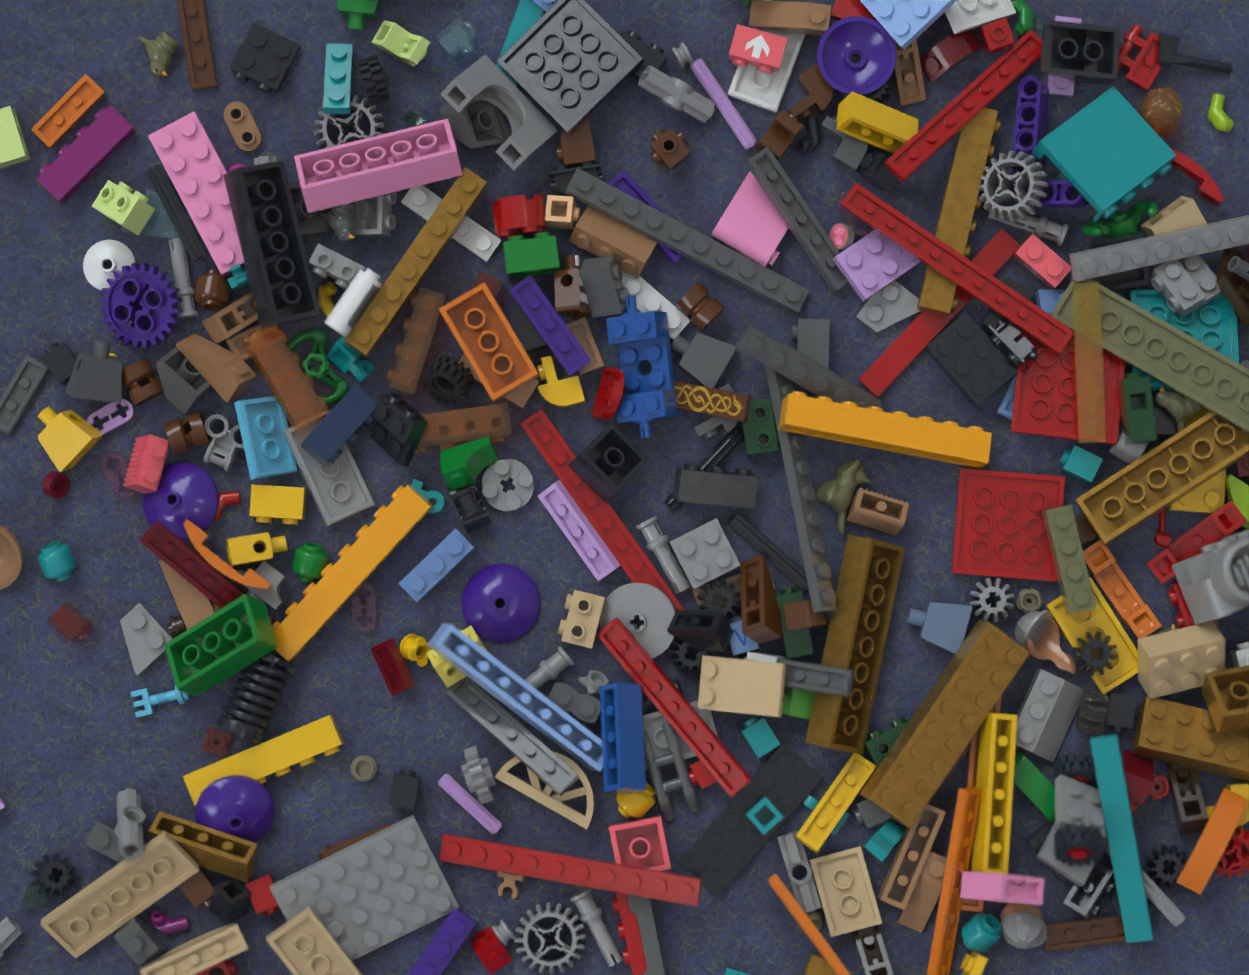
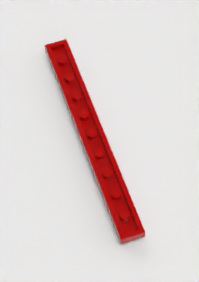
[840,183,1074,355]
[520,409,684,611]
[439,833,702,906]

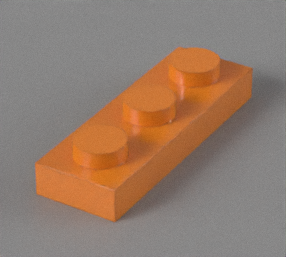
[31,74,106,149]

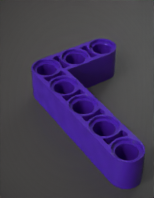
[1010,76,1089,208]

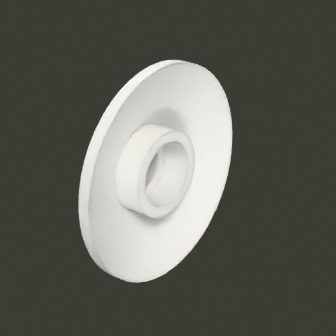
[83,240,135,291]

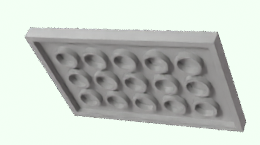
[270,815,460,961]

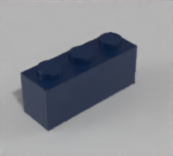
[300,384,377,467]

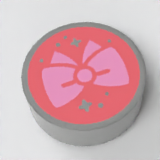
[829,223,854,250]

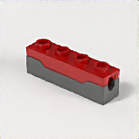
[612,892,665,975]

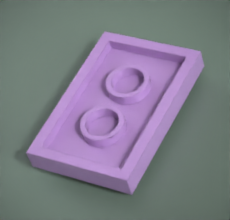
[832,230,922,302]

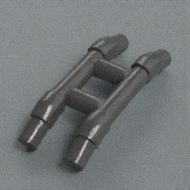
[643,722,699,821]

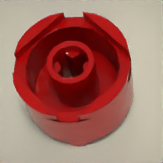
[491,194,547,239]

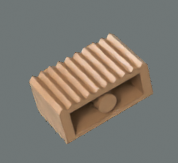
[847,488,909,536]

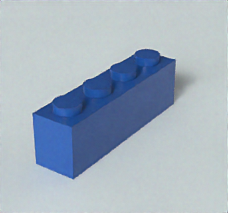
[600,682,646,793]

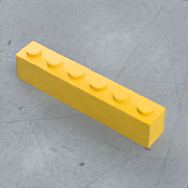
[971,712,1017,874]
[183,714,344,805]

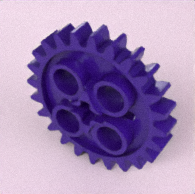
[100,263,183,348]

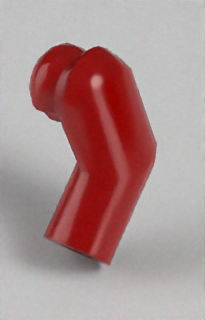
[214,491,241,521]

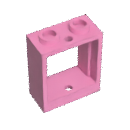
[960,871,1045,905]

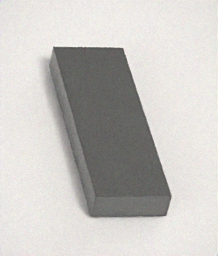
[0,354,49,435]
[777,658,854,697]

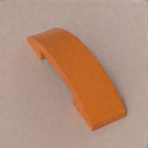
[183,519,272,589]
[1083,540,1162,639]
[1176,788,1248,894]

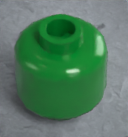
[292,542,329,583]

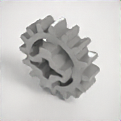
[461,746,496,804]

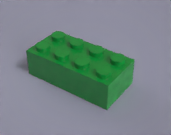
[164,594,278,697]

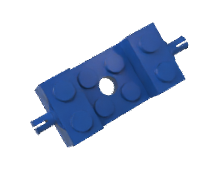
[606,296,679,439]

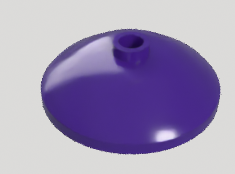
[817,16,896,95]
[143,462,219,541]
[461,564,540,643]
[195,775,275,842]

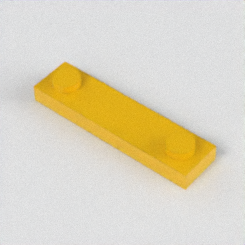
[795,753,876,853]

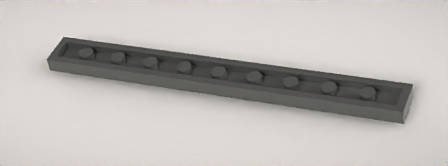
[565,168,809,315]
[764,364,837,613]

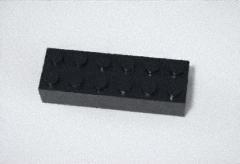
[223,160,321,329]

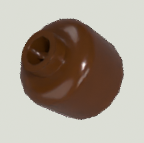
[195,270,230,311]

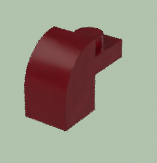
[920,30,982,82]

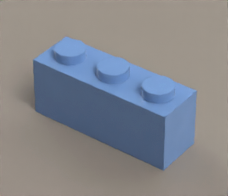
[398,528,475,603]

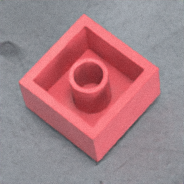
[609,815,671,871]

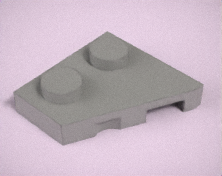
[856,281,921,333]
[120,603,174,676]

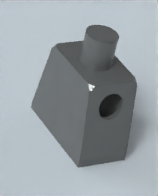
[671,332,737,388]
[66,339,122,403]
[114,914,169,967]

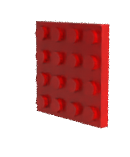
[1010,330,1125,445]
[951,468,1065,582]

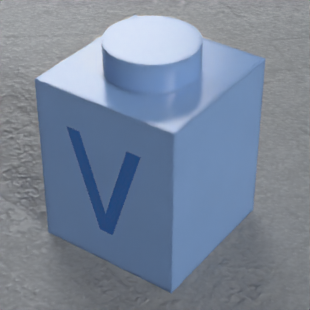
[729,615,759,657]

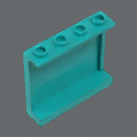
[1032,86,1176,222]

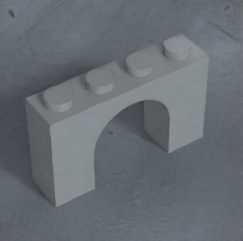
[441,55,558,171]

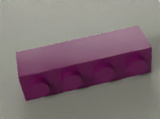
[37,105,136,204]

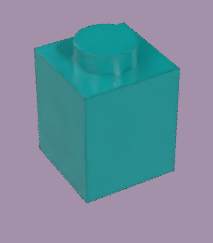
[1059,445,1103,484]
[741,716,781,758]
[745,795,783,835]

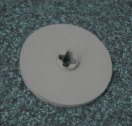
[599,582,676,659]

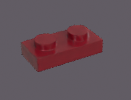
[370,638,415,696]

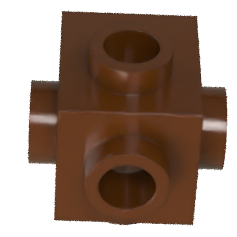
[650,128,691,172]

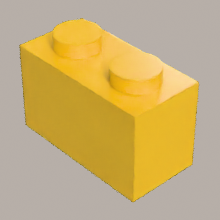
[249,484,307,525]

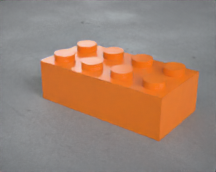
[439,282,539,402]

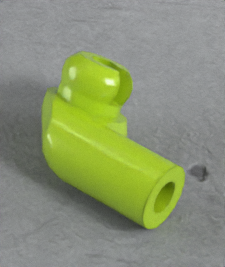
[1208,94,1233,132]

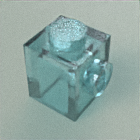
[435,17,477,61]

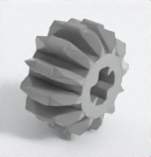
[969,578,1014,622]

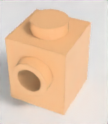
[545,195,581,230]

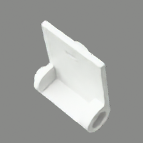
[324,268,382,338]

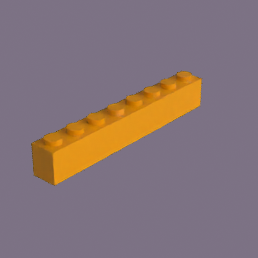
[778,391,992,469]
[272,484,433,662]

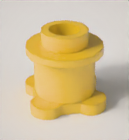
[399,634,431,667]

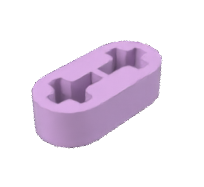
[87,399,135,435]

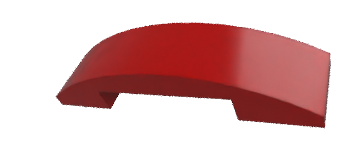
[1170,149,1224,206]
[1146,500,1247,584]

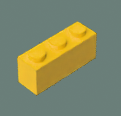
[837,91,919,154]

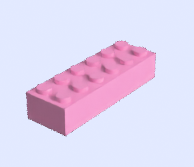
[148,111,246,277]
[294,118,462,213]

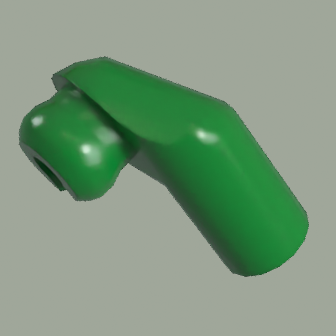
[1012,0,1034,36]

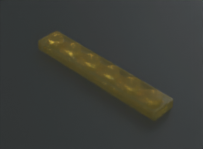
[1072,282,1107,443]

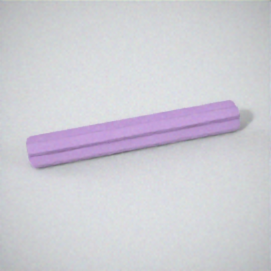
[690,58,757,150]

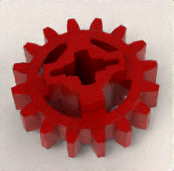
[1213,825,1249,879]

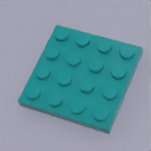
[1129,290,1239,391]

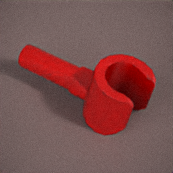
[1154,509,1172,548]

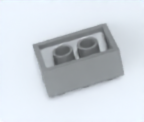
[1016,669,1085,762]

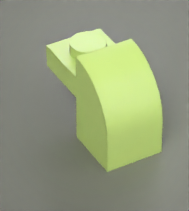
[371,20,430,67]

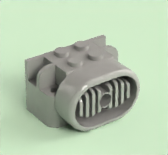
[1171,529,1249,625]

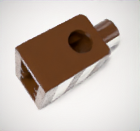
[554,255,592,319]

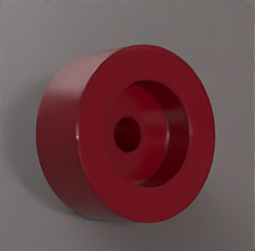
[42,471,70,499]

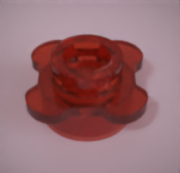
[202,727,232,757]

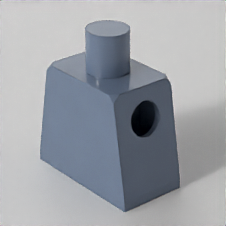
[907,602,972,654]

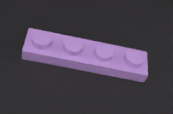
[538,480,621,581]

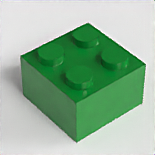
[503,232,560,279]

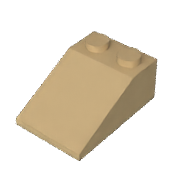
[698,655,786,717]

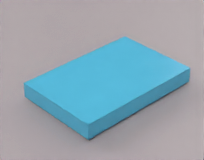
[234,395,298,480]

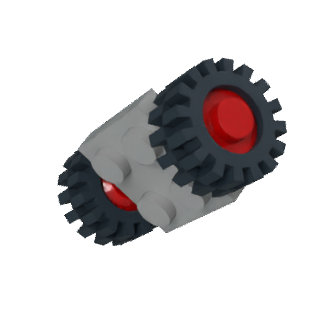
[1054,752,1105,867]

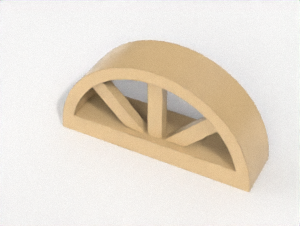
[495,750,594,829]
[140,923,249,975]

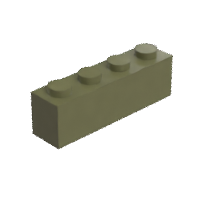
[1042,505,1096,614]

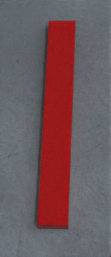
[884,30,1042,183]
[858,229,1021,398]
[596,617,753,798]

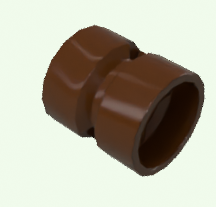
[675,282,725,331]
[122,358,164,407]
[164,411,211,455]

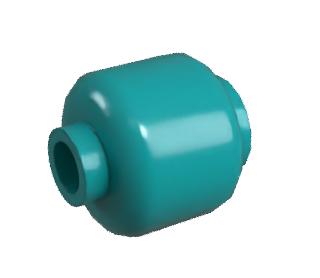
[38,541,77,582]
[961,913,1001,953]

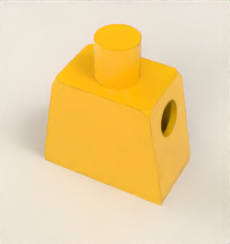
[38,406,103,472]
[225,532,287,567]

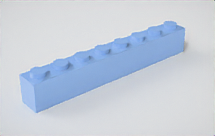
[427,624,603,772]

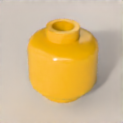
[616,782,655,819]

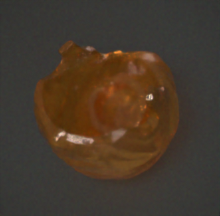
[1138,86,1183,139]

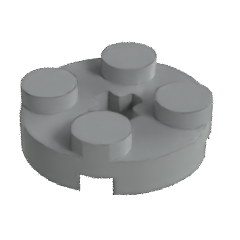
[482,459,534,512]

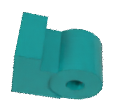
[411,479,445,514]
[863,819,905,862]

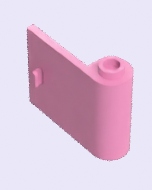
[711,171,789,267]

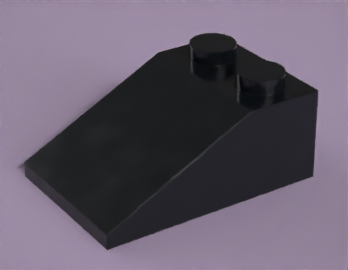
[1040,20,1120,85]

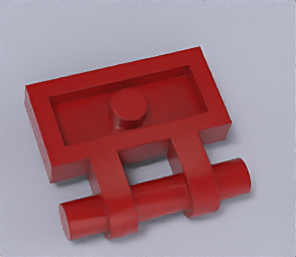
[1117,24,1162,91]

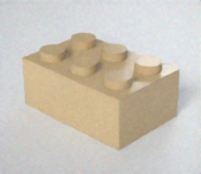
[1138,621,1225,699]

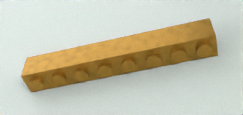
[917,108,1001,316]
[345,167,488,358]

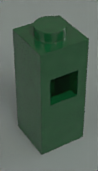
[1118,373,1157,445]
[776,587,813,658]

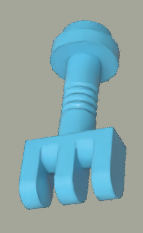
[130,685,191,718]

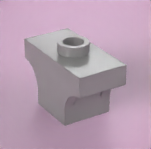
[238,561,287,610]

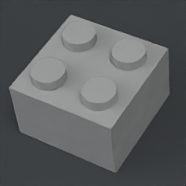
[669,518,740,589]

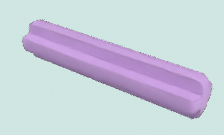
[438,774,502,834]

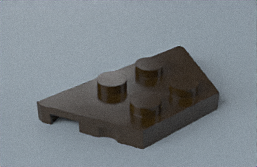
[1216,246,1249,326]

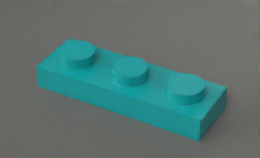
[323,44,353,114]

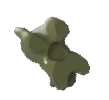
[817,458,871,535]

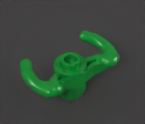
[1082,200,1158,237]
[284,329,349,407]

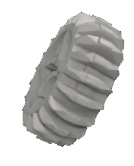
[314,95,385,149]
[977,151,1049,222]
[514,902,586,975]

